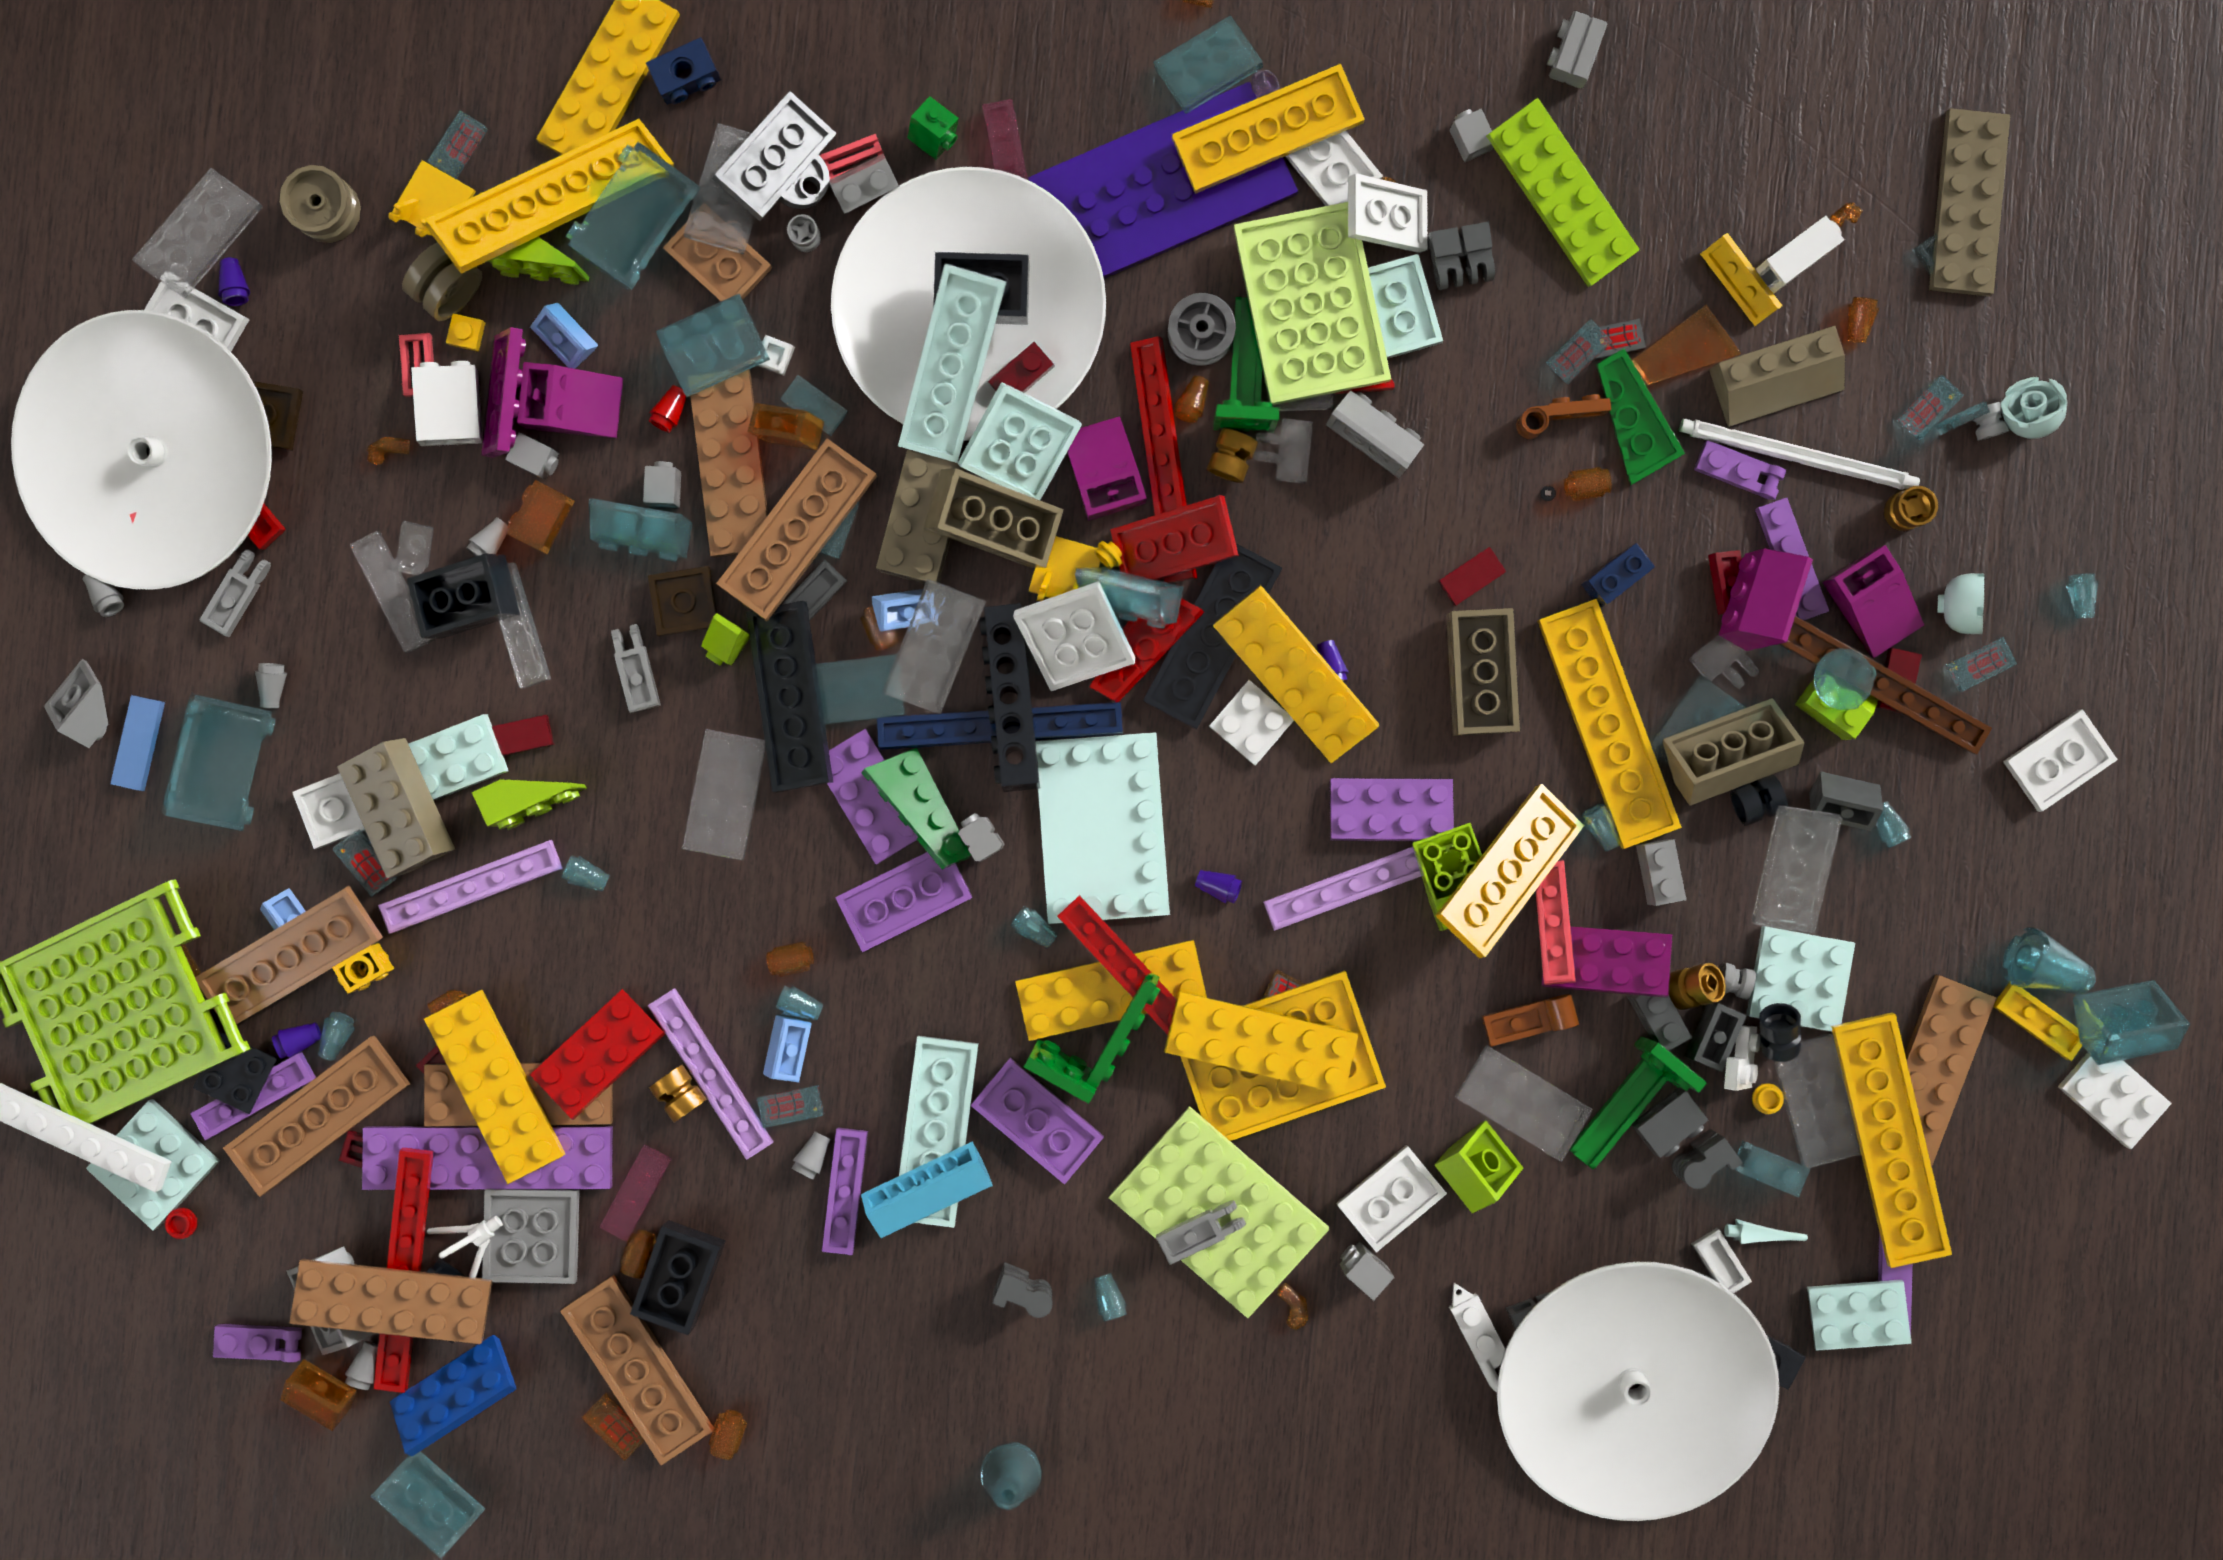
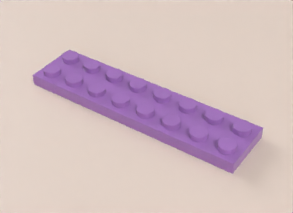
[362,1126,613,1190]

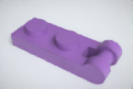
[1694,440,1786,500]
[213,1324,302,1362]

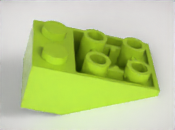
[489,237,589,285]
[472,779,586,830]
[1412,823,1482,931]

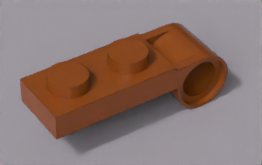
[1516,394,1611,439]
[1481,994,1579,1047]

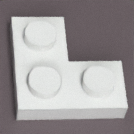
[1724,1025,1760,1091]

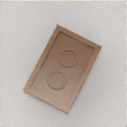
[663,204,772,312]

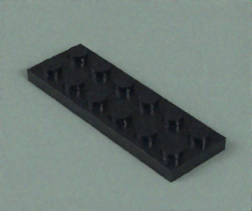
[1143,543,1282,730]
[746,601,833,793]

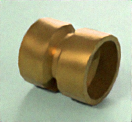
[1206,428,1258,483]
[1884,486,1938,531]
[1668,963,1726,1010]
[649,1065,707,1123]

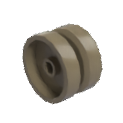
[279,165,361,243]
[402,242,482,321]

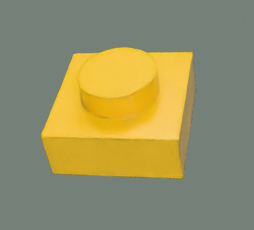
[446,313,485,352]

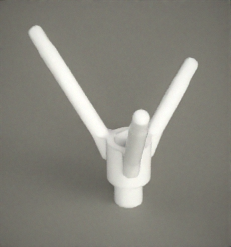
[427,1216,503,1278]

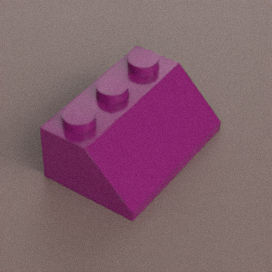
[1719,548,1813,651]

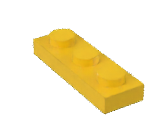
[1701,233,1782,326]
[1993,982,2089,1061]

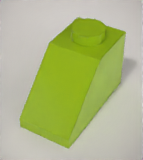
[701,613,750,666]

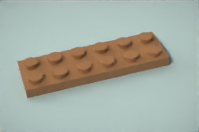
[688,368,768,558]
[716,438,877,621]
[195,886,383,1024]
[1905,975,1996,1167]
[223,1035,411,1197]
[424,1062,613,1127]
[290,1259,492,1344]
[560,1275,714,1465]

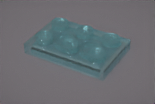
[1153,15,1263,114]

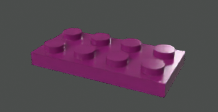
[481,327,526,458]
[1542,927,1673,998]

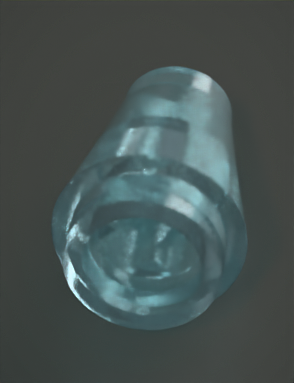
[2066,573,2099,619]
[1876,801,1911,849]
[1582,804,1621,851]
[561,855,610,892]
[1011,906,1058,949]
[775,985,823,1021]
[318,1012,355,1060]
[1094,1273,1128,1322]

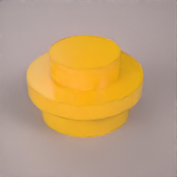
[1094,541,1122,570]
[1752,1083,1784,1114]

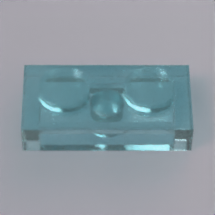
[780,375,848,437]

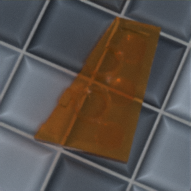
[1632,305,1742,385]

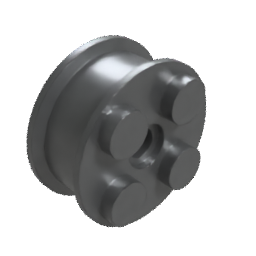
[1168,293,1236,366]

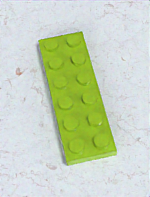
[1486,98,1640,287]

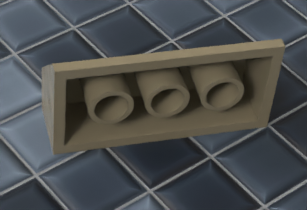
[1709,326,1845,427]
[1663,698,1805,806]

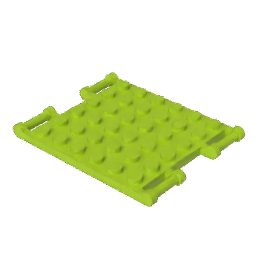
[0,879,251,1124]

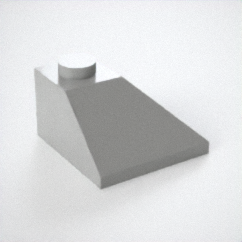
[44,659,109,748]

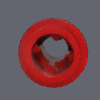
[649,385,688,433]

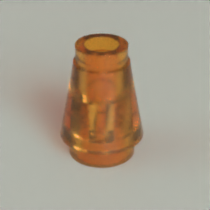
[1847,297,1880,343]
[1174,375,1209,423]

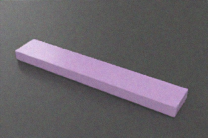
[378,840,563,934]
[1263,846,1421,931]
[648,988,773,1160]

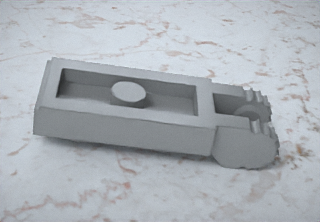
[199,550,271,637]
[611,624,661,713]
[1156,1200,1246,1264]

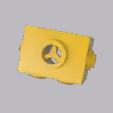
[332,943,394,994]

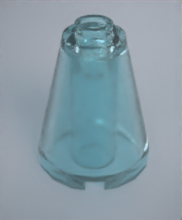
[2003,927,2096,994]
[980,1442,1042,1510]

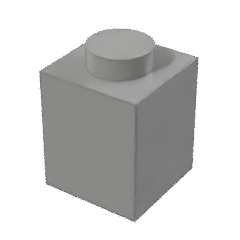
[1449,108,1494,163]
[505,432,559,480]
[643,461,681,508]

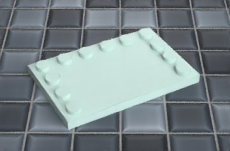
[1036,732,1170,924]

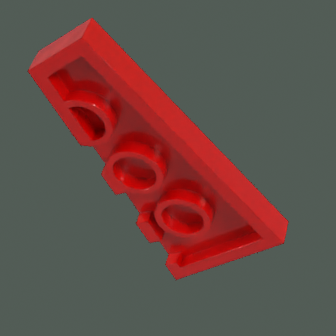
[1089,582,1204,703]

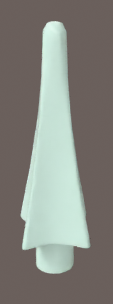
[1724,1219,1808,1244]

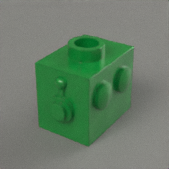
[907,96,959,160]

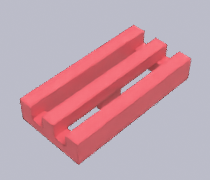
[820,134,883,179]
[399,333,434,397]

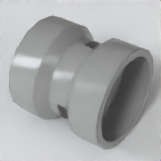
[787,214,821,252]
[1969,402,2009,441]
[1719,962,1756,1000]

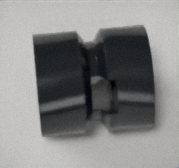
[1730,775,1788,826]
[1759,1003,1801,1062]

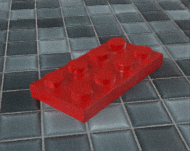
[1110,495,1239,589]
[530,989,665,1120]

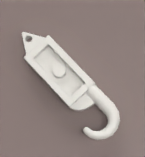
[1449,1283,1506,1392]

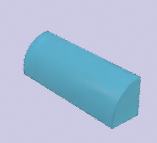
[861,1141,993,1238]

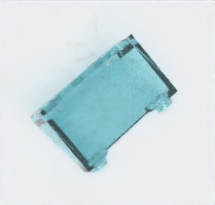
[565,142,701,291]
[162,692,276,831]

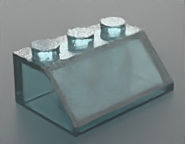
[656,294,770,397]
[589,498,693,562]
[1075,566,1184,628]
[2073,980,2191,1065]
[371,1451,486,1559]

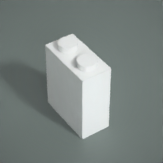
[1755,216,1844,294]
[411,361,483,446]

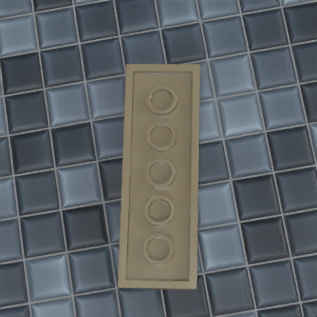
[1929,108,2010,297]

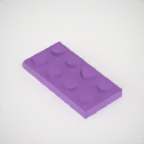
[828,729,918,864]
[1330,778,1454,841]
[835,852,973,952]
[971,1057,1104,1185]

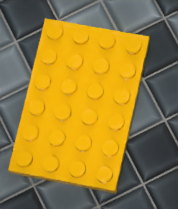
[1181,970,1386,1141]

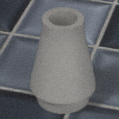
[466,517,511,557]
[83,574,124,617]
[255,663,287,708]
[791,1131,831,1179]
[345,1341,378,1390]

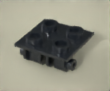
[193,1032,277,1114]

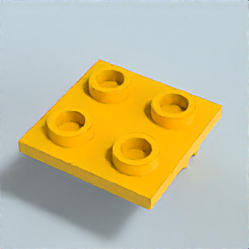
[388,160,476,237]
[1028,536,1100,601]

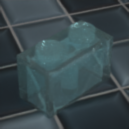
[1734,1140,1810,1197]

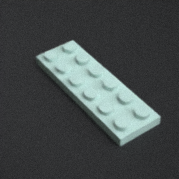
[898,264,1006,463]
[899,1036,979,1228]

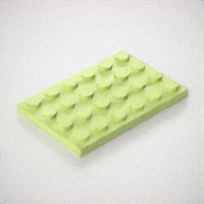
[1233,202,1391,405]
[1109,1106,1329,1318]

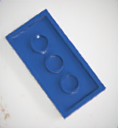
[390,1335,517,1456]

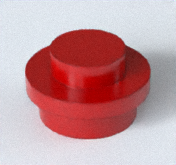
[165,1208,197,1239]

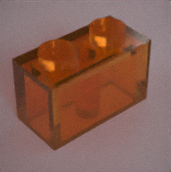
[747,403,825,451]
[507,480,575,554]
[280,1359,357,1431]

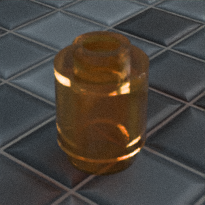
[1564,467,1612,501]
[860,606,899,651]
[767,941,814,977]
[620,1230,656,1279]
[709,1410,747,1460]

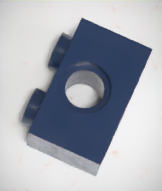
[646,37,721,105]
[1581,543,1655,608]

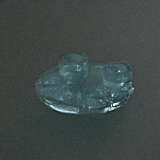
[1814,649,1876,710]

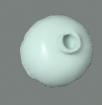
[2001,377,2067,439]
[1937,573,1984,634]

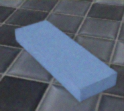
[111,695,165,791]

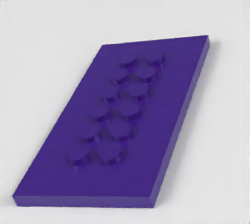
[1028,81,1298,279]

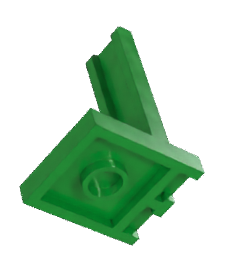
[1213,297,1279,433]
[1024,973,1160,1104]
[1568,1036,1707,1170]

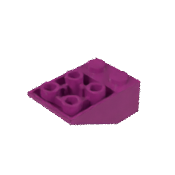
[517,362,623,438]
[1067,416,1147,521]
[1822,545,1924,659]

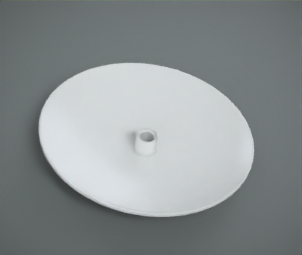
[831,167,1106,441]
[11,310,272,590]
[1497,1262,1779,1521]

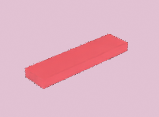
[1535,860,1576,985]

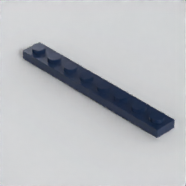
[877,702,1123,750]

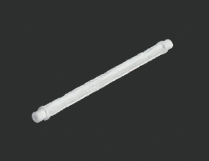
[1679,418,1920,490]

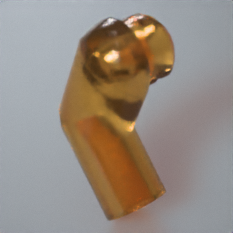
[1829,202,1863,228]
[366,437,410,464]
[428,990,470,1014]
[1276,1282,1308,1330]

